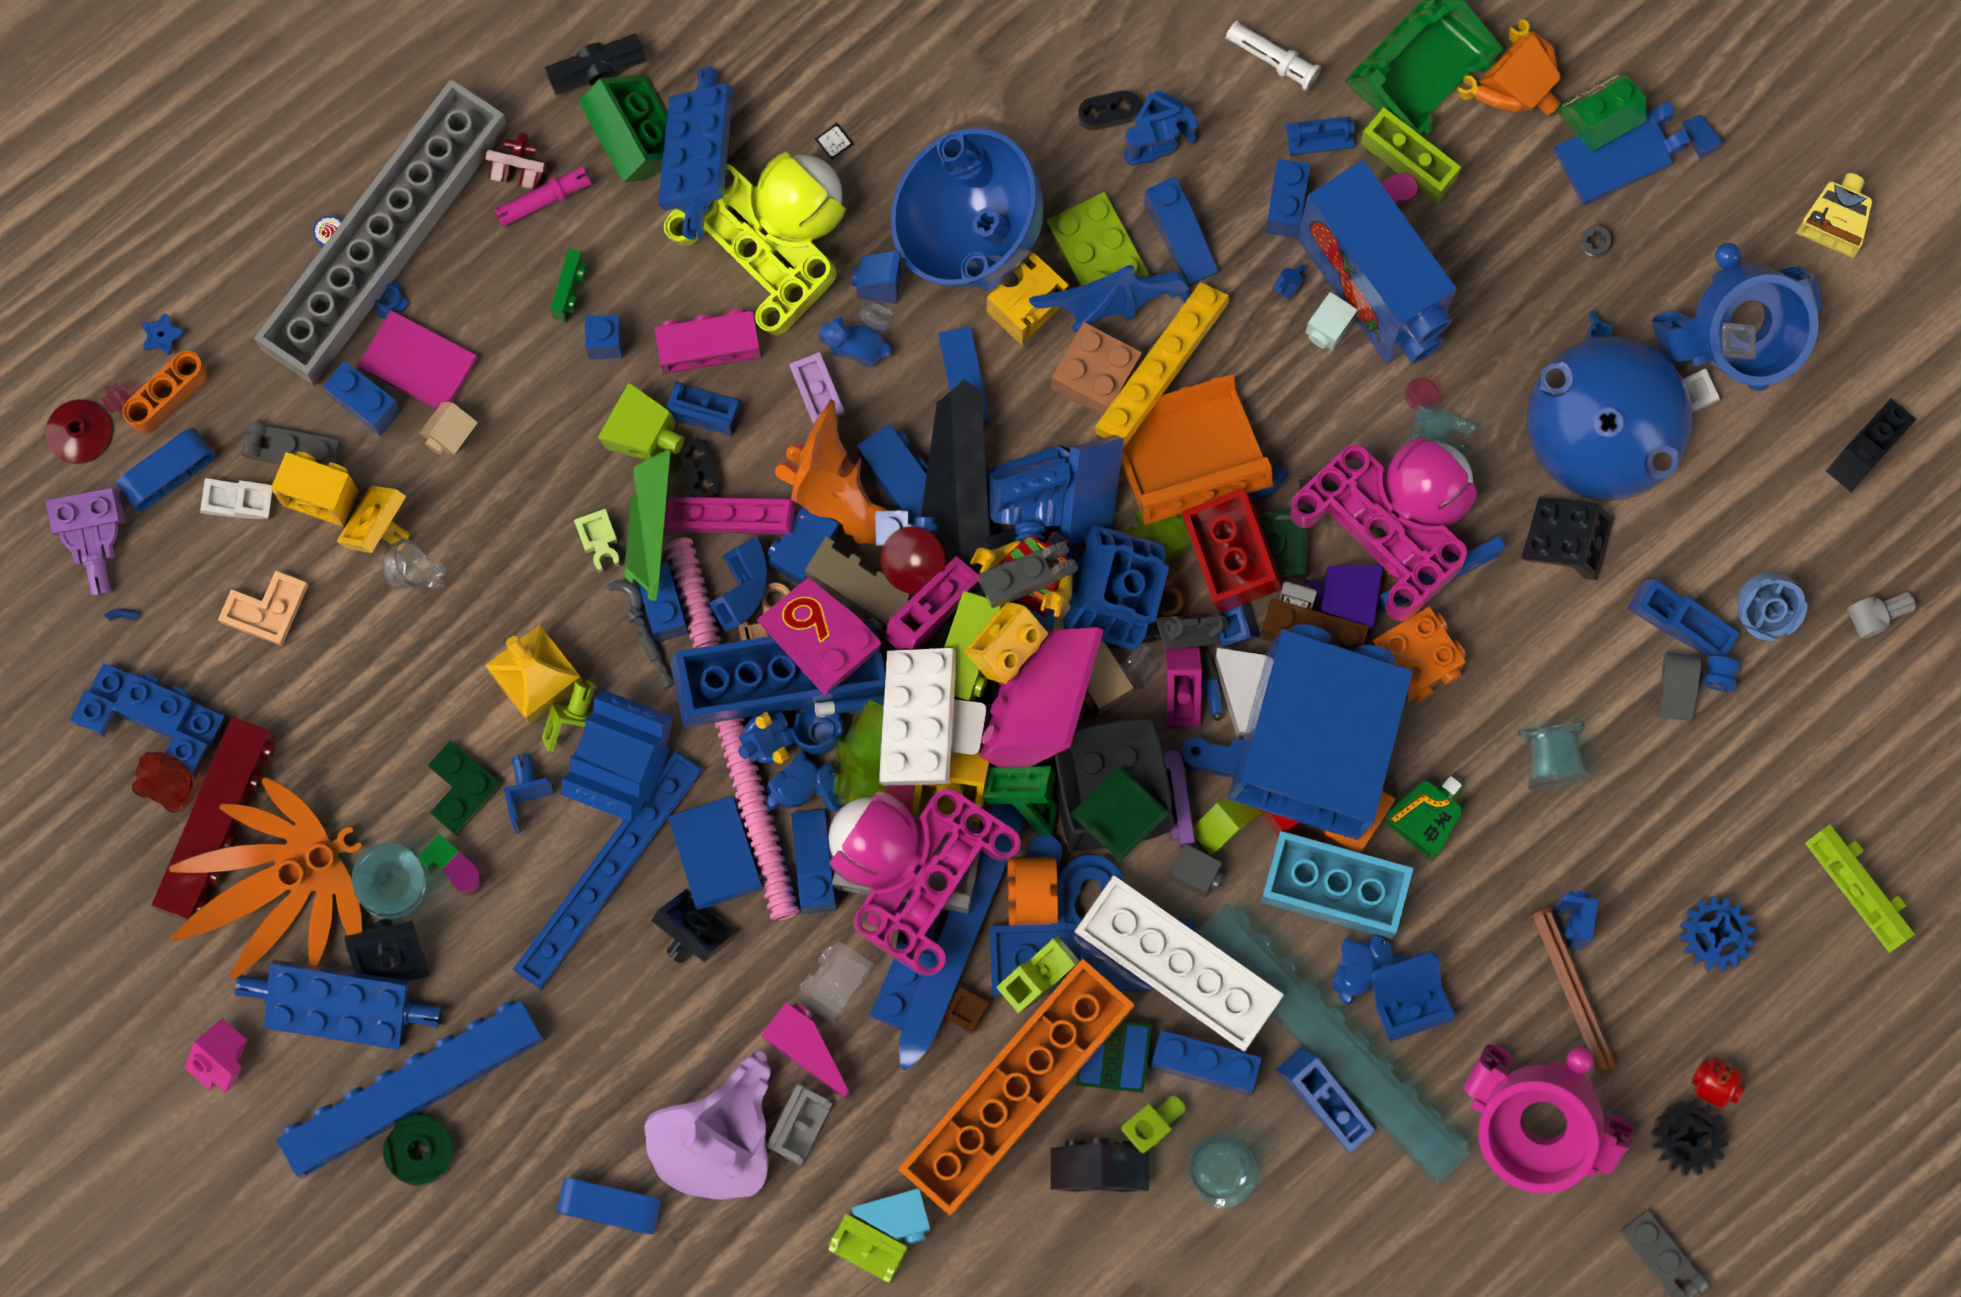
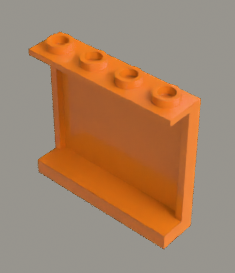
[1121,374,1273,525]

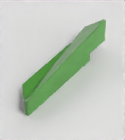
[624,450,671,601]

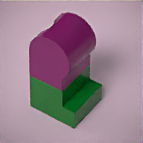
[416,834,483,896]

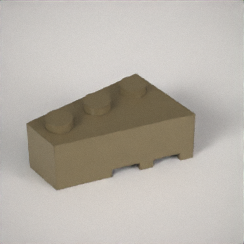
[805,536,909,635]

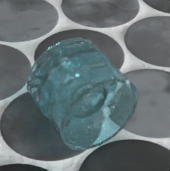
[351,843,428,921]

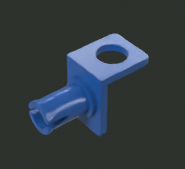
[504,753,554,834]

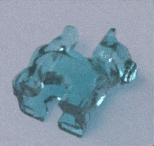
[1409,405,1476,458]

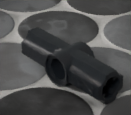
[545,33,647,95]

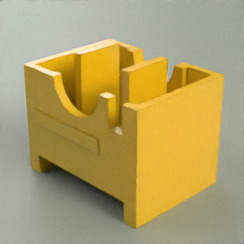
[987,252,1069,345]

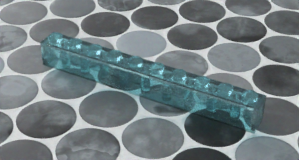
[1197,904,1470,1186]

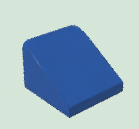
[1218,605,1260,648]

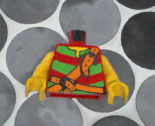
[970,532,1073,618]

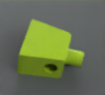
[598,383,684,460]

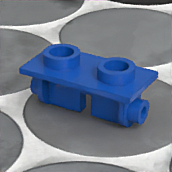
[1285,116,1355,156]

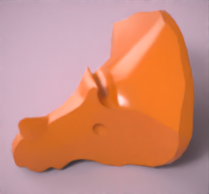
[775,399,887,546]

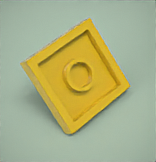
[336,485,410,553]

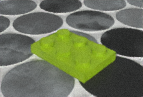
[1046,192,1150,287]

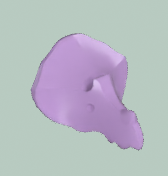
[644,1052,770,1200]

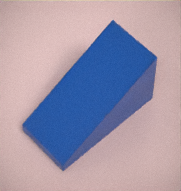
[1682,114,1722,158]

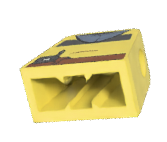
[1796,173,1872,258]

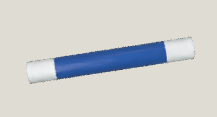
[814,694,885,716]

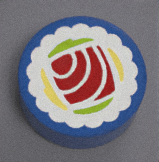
[313,215,342,248]

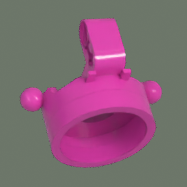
[1464,1044,1635,1193]

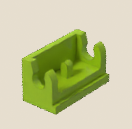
[828,1214,908,1283]

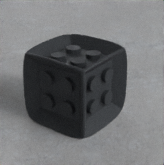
[1051,719,1174,851]

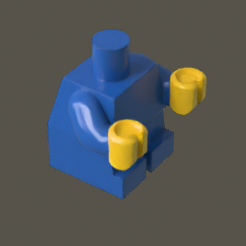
[738,711,796,764]

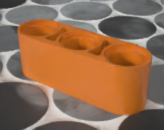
[122,351,208,434]

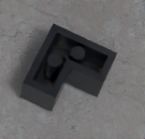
[1050,1138,1149,1193]

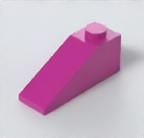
[884,556,979,650]
[761,1002,850,1100]

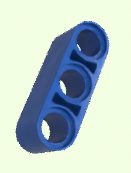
[116,428,215,512]
[556,1178,662,1235]

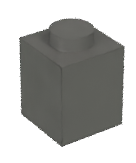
[1168,844,1224,898]

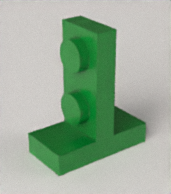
[982,766,1059,836]

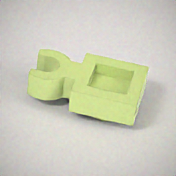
[574,509,620,573]

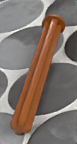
[1529,906,1616,1073]

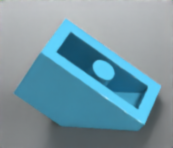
[851,1188,930,1245]

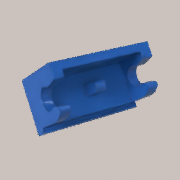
[666,381,742,436]

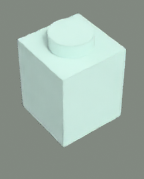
[1305,292,1358,351]

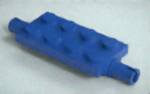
[659,67,733,240]
[235,959,442,1050]

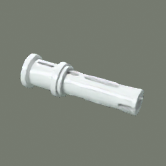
[1226,21,1322,91]

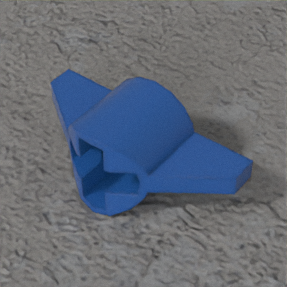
[1273,264,1306,300]
[1586,311,1612,340]

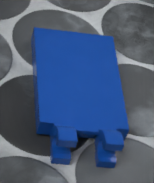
[1554,101,1690,206]

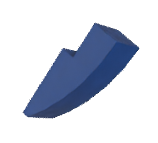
[1627,579,1739,657]

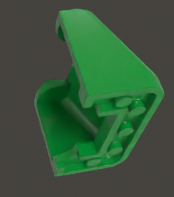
[1346,0,1503,138]

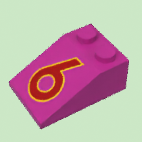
[757,578,881,696]

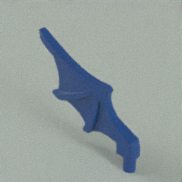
[1029,265,1192,333]

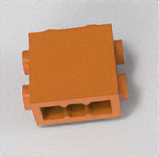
[1371,607,1466,704]

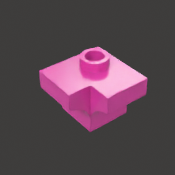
[184,1018,248,1093]

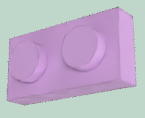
[789,352,845,425]

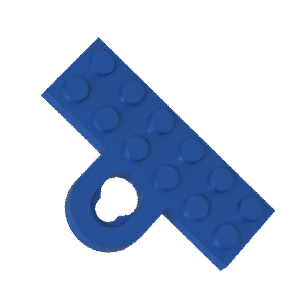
[989,855,1196,996]

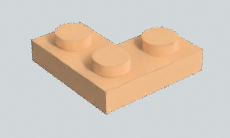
[218,571,308,646]

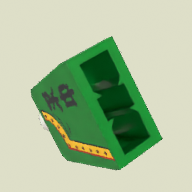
[1382,775,1463,862]

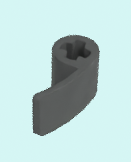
[1658,652,1701,721]

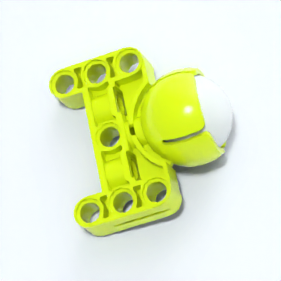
[664,151,846,336]

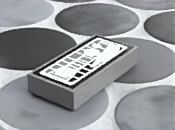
[1279,581,1317,610]

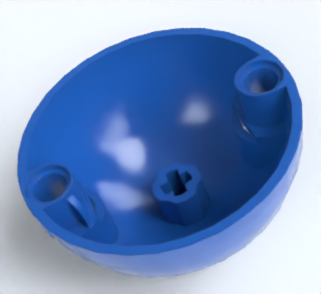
[890,128,1044,291]
[1527,337,1693,501]

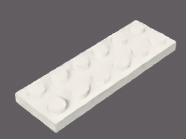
[1075,875,1284,1052]

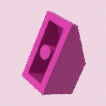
[1165,648,1202,727]

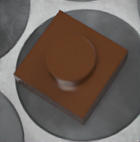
[943,986,989,1034]

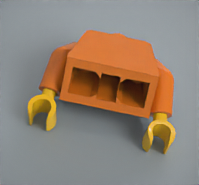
[1457,19,1561,116]

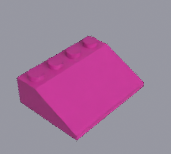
[980,627,1104,767]

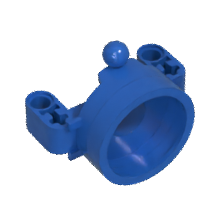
[1652,243,1823,391]

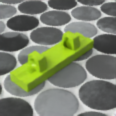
[1805,824,1915,953]

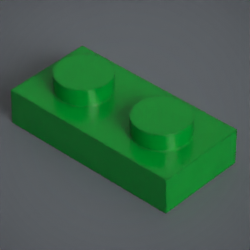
[550,248,587,323]

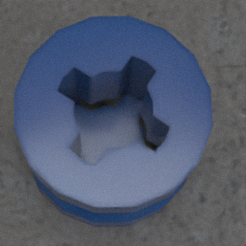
[1702,656,1741,692]

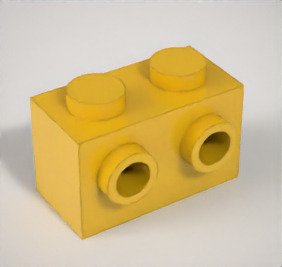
[964,602,1048,684]

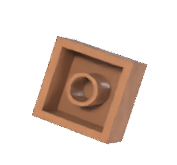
[1051,322,1142,416]

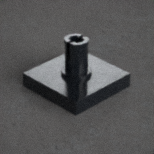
[651,889,739,963]
[345,919,429,981]

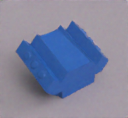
[987,446,1070,526]
[1063,525,1169,651]
[562,690,672,822]

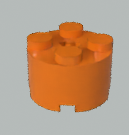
[1007,856,1058,926]

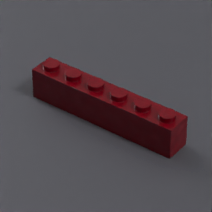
[151,717,277,921]

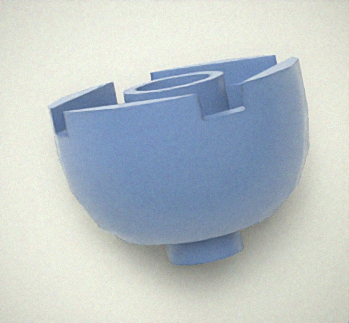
[1736,571,1807,641]

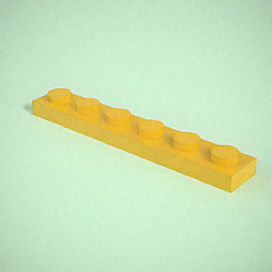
[1095,282,1229,448]

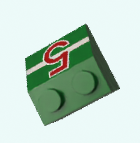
[1556,75,1647,152]

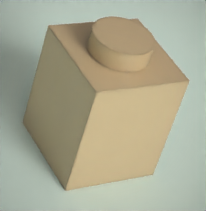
[419,402,478,455]

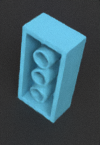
[1260,831,1413,940]

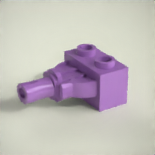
[45,488,126,596]

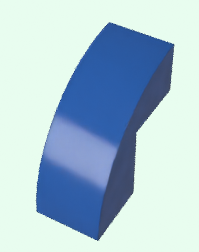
[709,536,767,632]

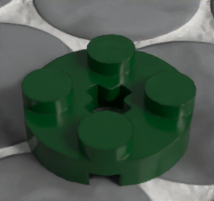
[383,1115,454,1186]

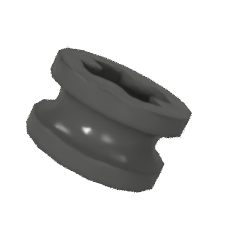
[1581,226,1611,258]

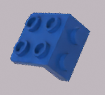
[1371,952,1454,1042]

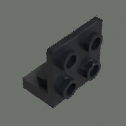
[1522,497,1614,580]

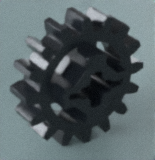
[1651,1100,1728,1176]

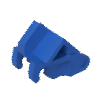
[1124,90,1197,166]

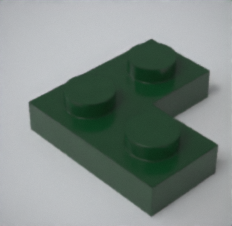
[427,740,502,836]

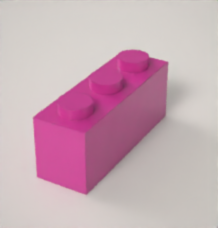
[654,309,761,375]

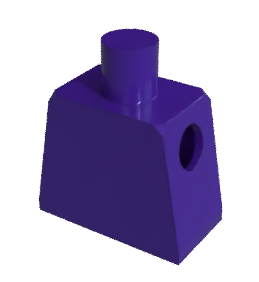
[1303,566,1382,636]

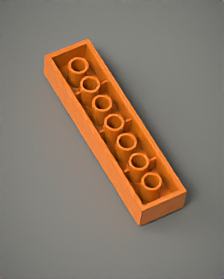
[898,959,1135,1216]

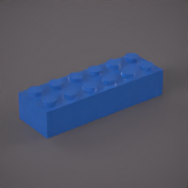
[670,621,886,728]

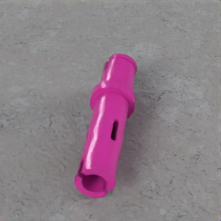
[494,166,591,228]

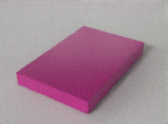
[357,311,478,410]

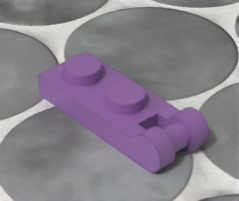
[1163,750,1194,850]

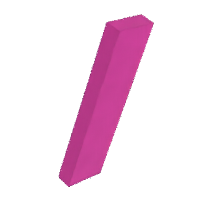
[664,497,796,534]

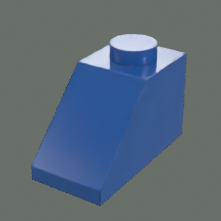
[852,251,902,304]

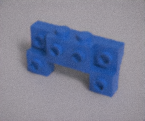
[70,663,228,778]

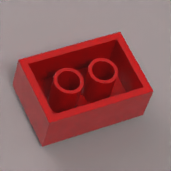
[1182,488,1283,613]

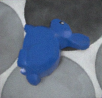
[818,317,891,367]
[765,751,847,812]
[1331,935,1408,1005]

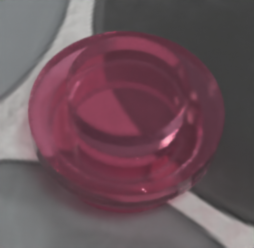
[1405,378,1438,411]
[102,383,130,415]

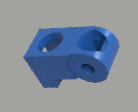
[1181,737,1243,778]

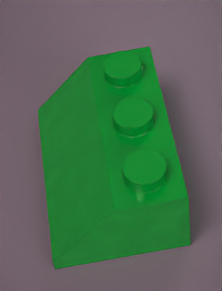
[578,75,667,183]

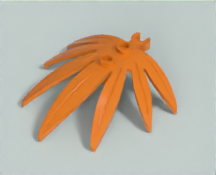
[169,777,363,980]

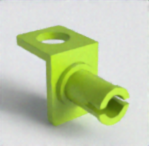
[542,679,596,752]
[1121,1095,1186,1153]

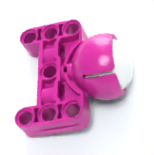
[1290,437,1477,621]
[829,789,1020,976]

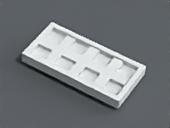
[879,648,957,786]

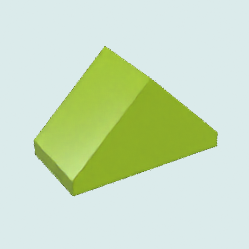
[1192,796,1263,857]

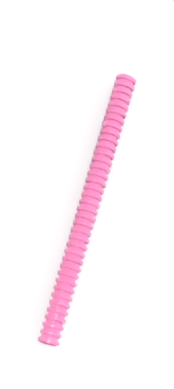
[664,537,800,921]

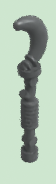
[607,580,675,689]

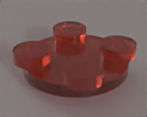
[132,752,193,813]

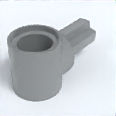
[1847,593,1916,640]

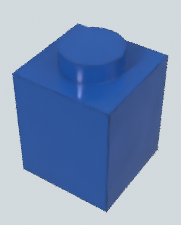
[585,315,622,359]

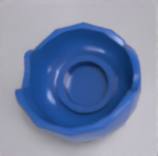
[791,707,844,755]

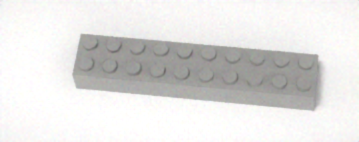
[254,79,508,386]

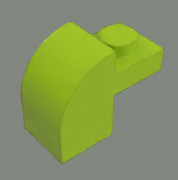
[996,936,1080,1014]

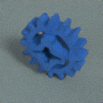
[1679,897,1755,972]

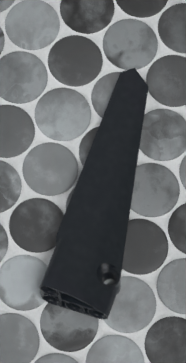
[908,380,996,741]

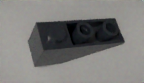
[1826,398,1916,493]

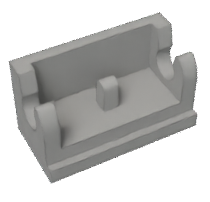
[766,1084,833,1167]

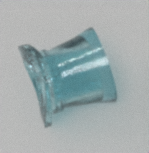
[1517,720,1591,789]
[1189,1133,1258,1208]

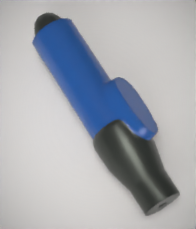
[1201,655,1224,721]

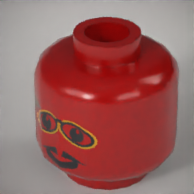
[1691,1057,1746,1109]

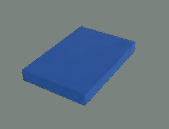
[1060,435,1124,546]
[668,796,762,910]

